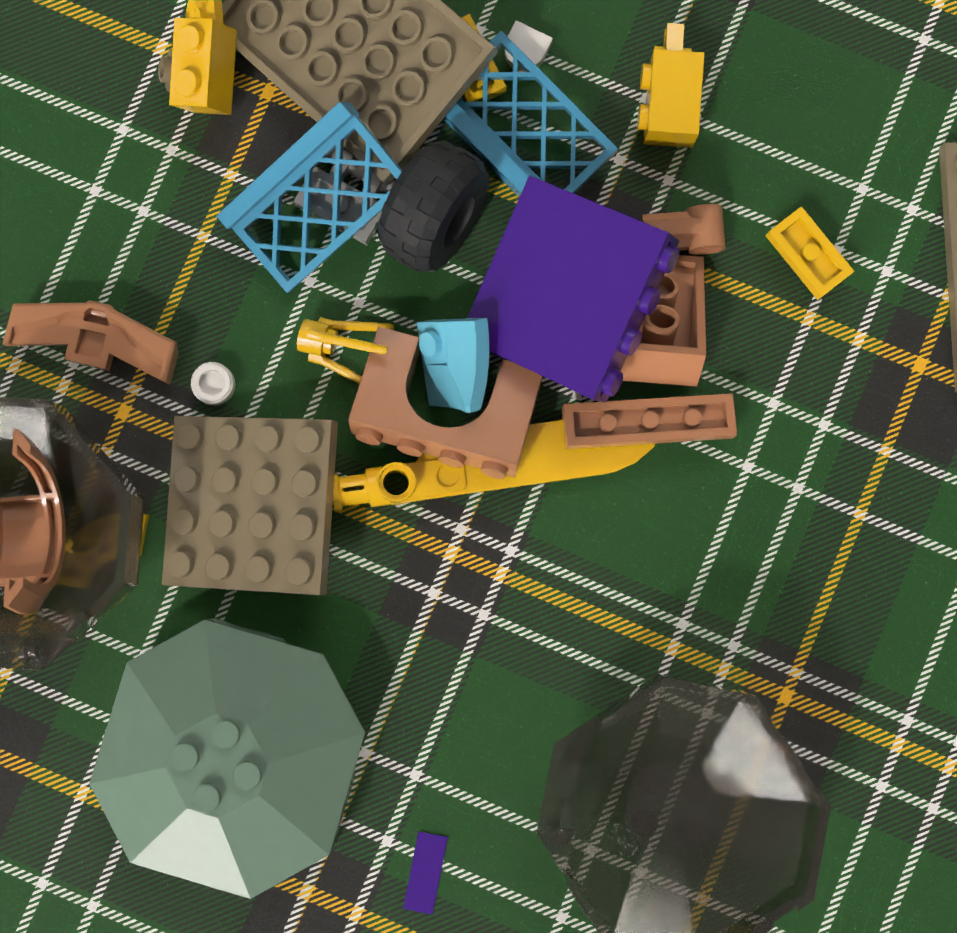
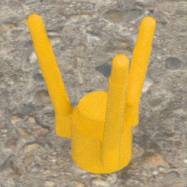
[297,317,394,384]

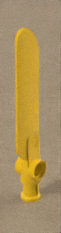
[333,420,655,512]

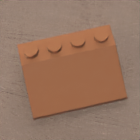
[620,255,706,387]

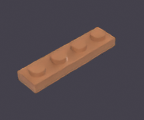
[562,393,737,449]

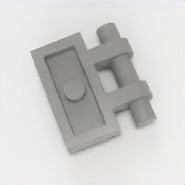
[293,148,396,246]

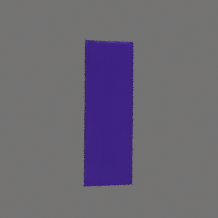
[403,831,448,915]

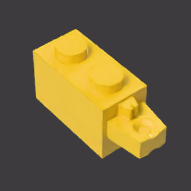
[169,0,237,115]
[637,23,704,148]

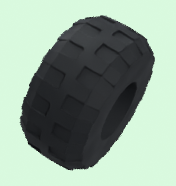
[378,141,490,273]

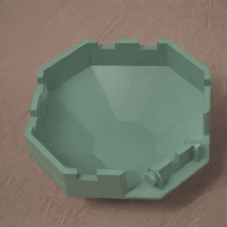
[89,618,365,899]

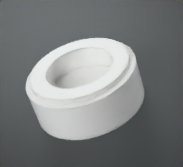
[191,362,236,406]

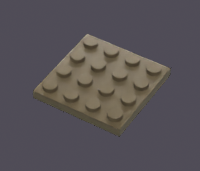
[162,416,338,595]

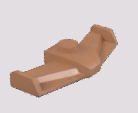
[2,300,178,385]

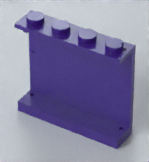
[467,175,679,403]

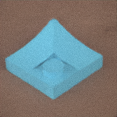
[417,318,489,413]

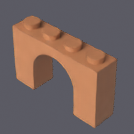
[348,326,542,479]

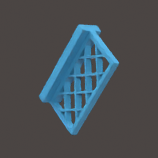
[443,30,618,197]
[216,102,402,293]

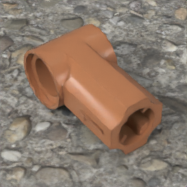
[640,204,726,255]

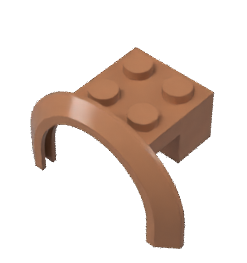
[0,429,66,614]

